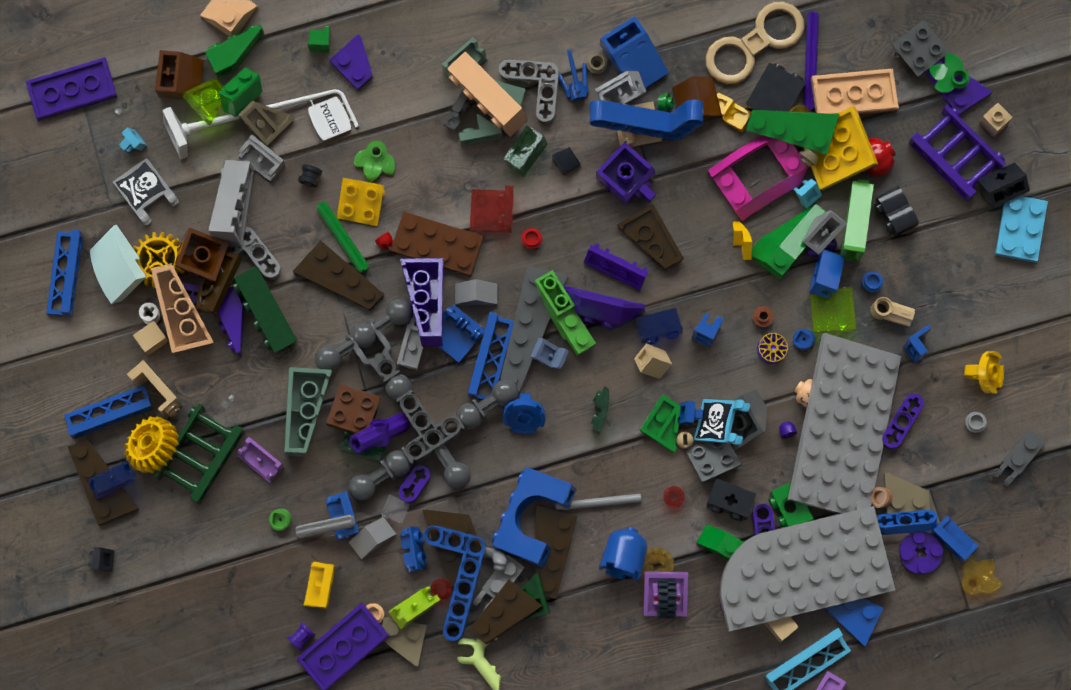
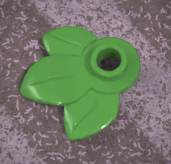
[354,141,395,182]

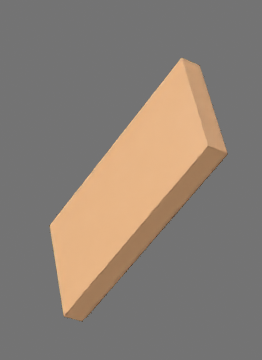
[811,68,899,114]

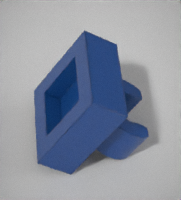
[678,401,703,426]

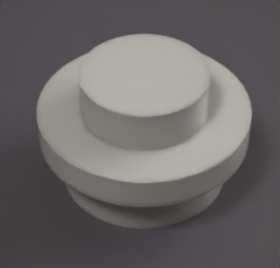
[965,412,987,433]

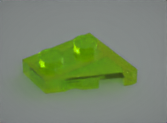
[183,78,224,126]

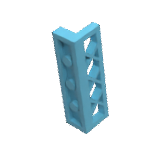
[765,628,851,690]

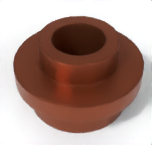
[752,306,774,328]

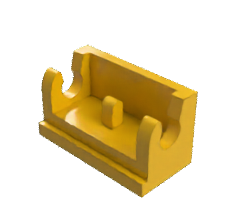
[304,562,336,610]

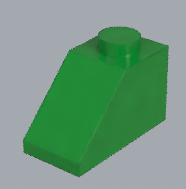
[696,524,744,561]

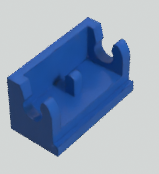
[809,250,845,298]
[692,313,723,348]
[326,491,359,541]
[931,515,979,563]

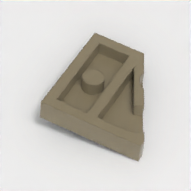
[238,101,295,146]
[884,473,930,514]
[382,617,427,667]

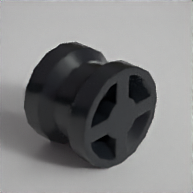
[298,164,323,188]

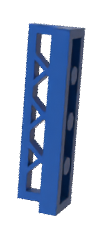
[46,230,83,317]
[468,312,514,400]
[64,385,154,439]

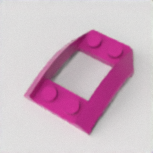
[708,135,809,221]

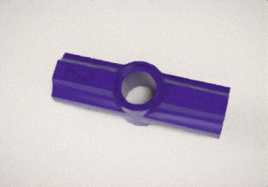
[350,413,410,453]

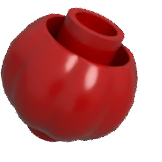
[862,138,896,177]

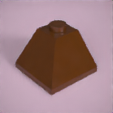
[175,227,229,282]

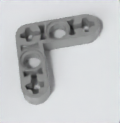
[499,60,559,124]
[234,227,281,280]

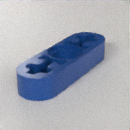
[877,510,937,535]

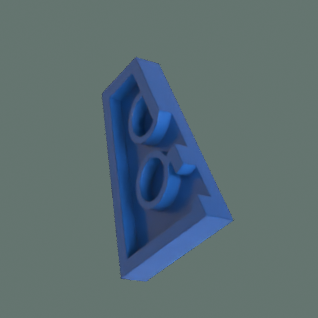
[824,598,883,647]

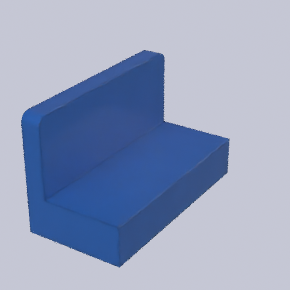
[903,325,931,364]

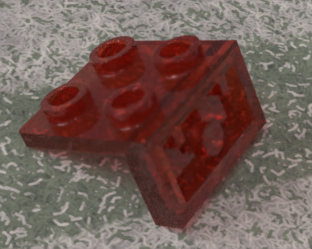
[470,185,514,233]

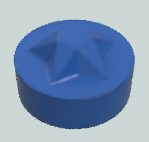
[793,329,815,350]

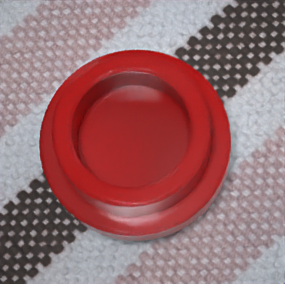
[521,228,542,249]

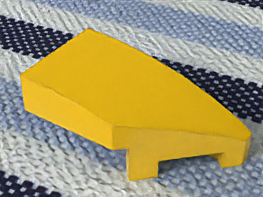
[717,93,751,133]
[733,222,752,260]

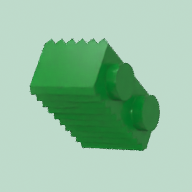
[219,68,263,117]

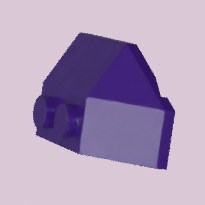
[563,285,646,330]

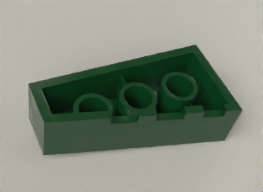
[232,266,297,353]

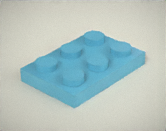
[995,196,1048,263]

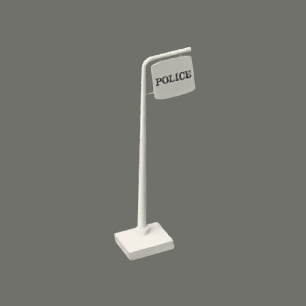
[163,89,359,160]

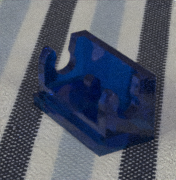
[87,461,136,500]

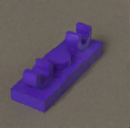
[583,243,648,291]

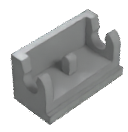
[595,71,646,104]
[238,135,286,183]

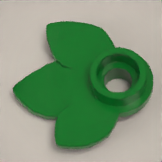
[929,53,970,93]

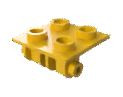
[337,178,385,226]

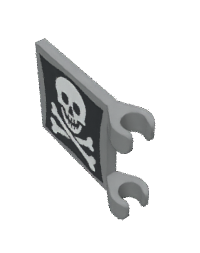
[113,158,179,226]

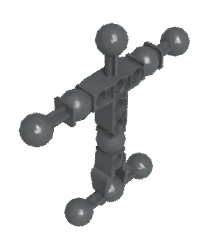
[315,299,519,501]

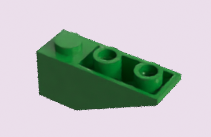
[205,25,264,79]

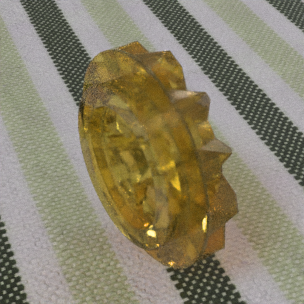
[642,547,674,576]

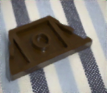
[422,510,482,589]

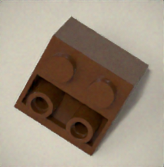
[155,50,204,101]

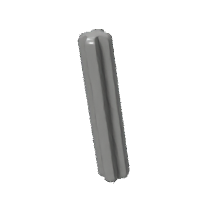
[295,515,355,538]

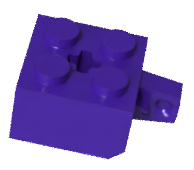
[596,142,656,206]

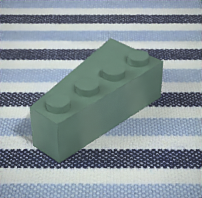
[284,367,332,457]

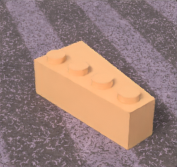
[447,52,528,137]
[151,263,214,353]

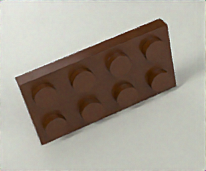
[390,211,484,277]

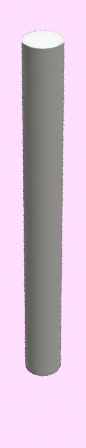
[555,494,641,511]

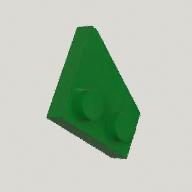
[639,394,681,453]

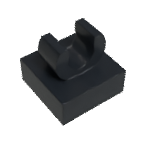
[88,547,114,572]

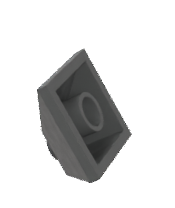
[731,389,767,451]

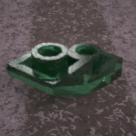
[590,387,609,435]

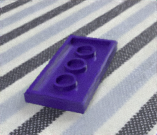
[25,57,118,121]
[297,602,390,690]

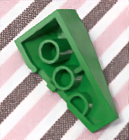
[751,204,826,281]

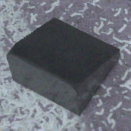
[552,147,581,176]

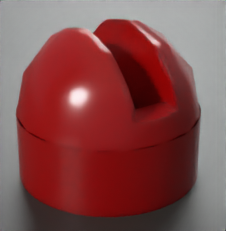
[374,231,393,249]

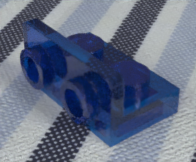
[635,308,683,345]

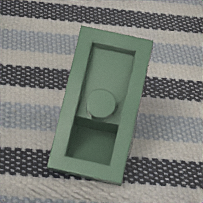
[459,114,502,147]

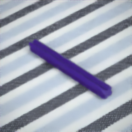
[804,12,819,112]

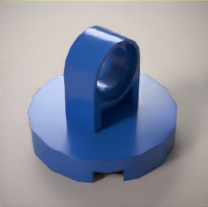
[503,393,546,434]

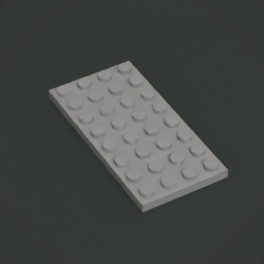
[788,333,901,514]

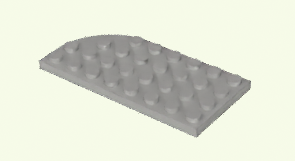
[720,506,895,632]

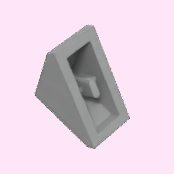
[803,210,847,254]
[455,279,497,305]
[349,517,396,560]

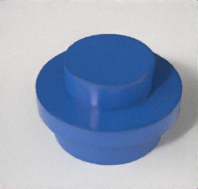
[862,271,883,293]

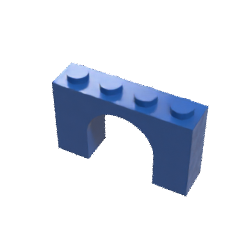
[492,467,577,568]

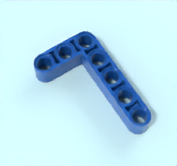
[590,100,703,140]
[424,525,487,641]

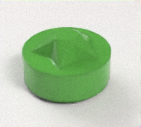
[269,508,292,531]

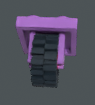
[643,571,688,619]

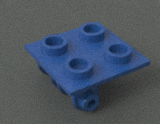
[439,304,485,363]

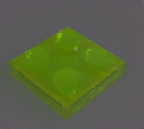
[809,287,856,333]

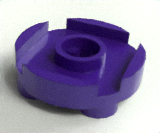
[899,532,943,574]

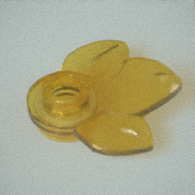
[962,556,1003,594]

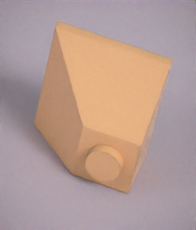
[200,0,258,37]

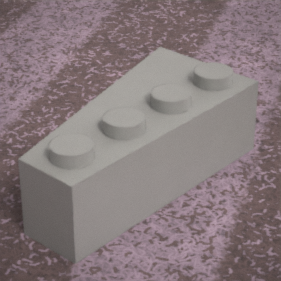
[208,160,255,247]

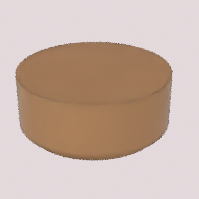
[872,486,893,509]

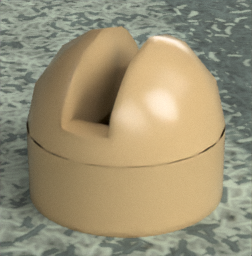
[676,432,694,449]

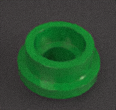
[658,93,674,112]

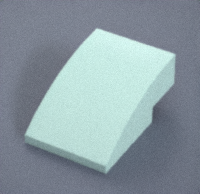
[90,225,146,304]

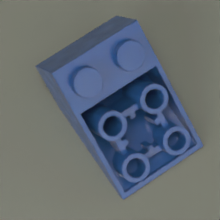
[600,16,669,88]

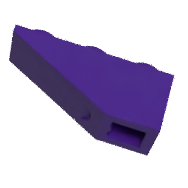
[214,286,245,357]

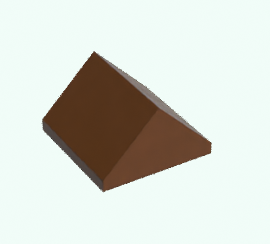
[672,76,723,122]

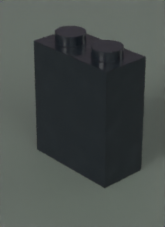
[744,62,806,112]

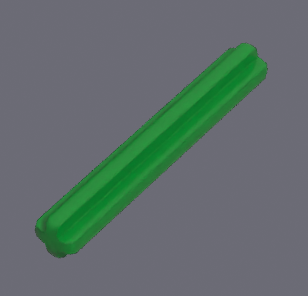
[316,201,369,274]

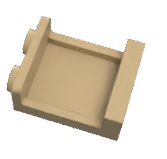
[127,360,182,419]

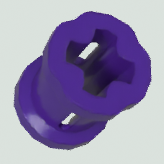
[287,622,315,651]

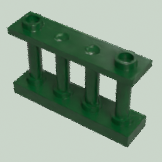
[154,403,245,505]

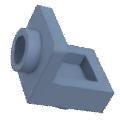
[530,338,569,370]

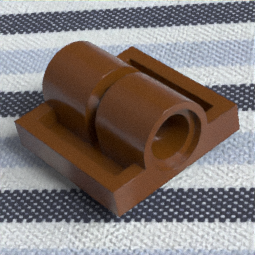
[326,384,381,434]

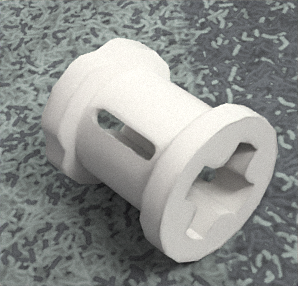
[139,302,161,325]

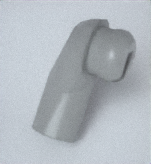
[484,547,507,571]

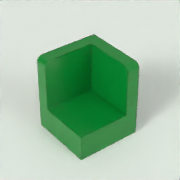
[308,25,331,53]

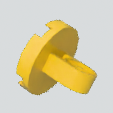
[964,351,1004,394]

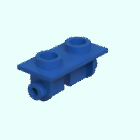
[400,527,427,572]

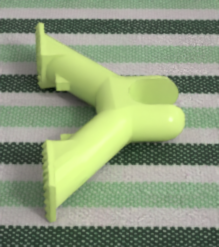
[457,638,501,690]

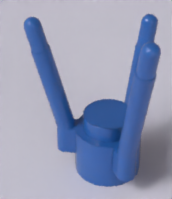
[559,50,589,102]

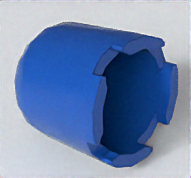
[599,527,648,581]

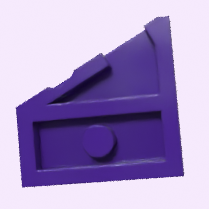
[329,33,373,91]

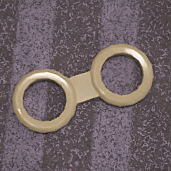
[706,2,804,84]

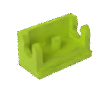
[388,586,440,629]

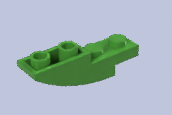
[534,270,596,356]

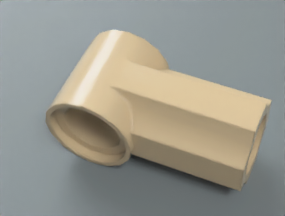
[870,297,915,327]

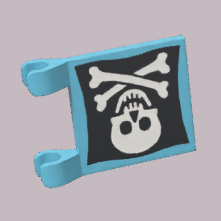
[694,399,750,445]

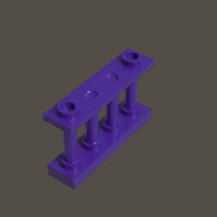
[908,105,1006,202]

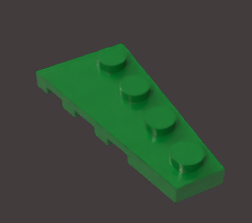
[746,110,840,155]

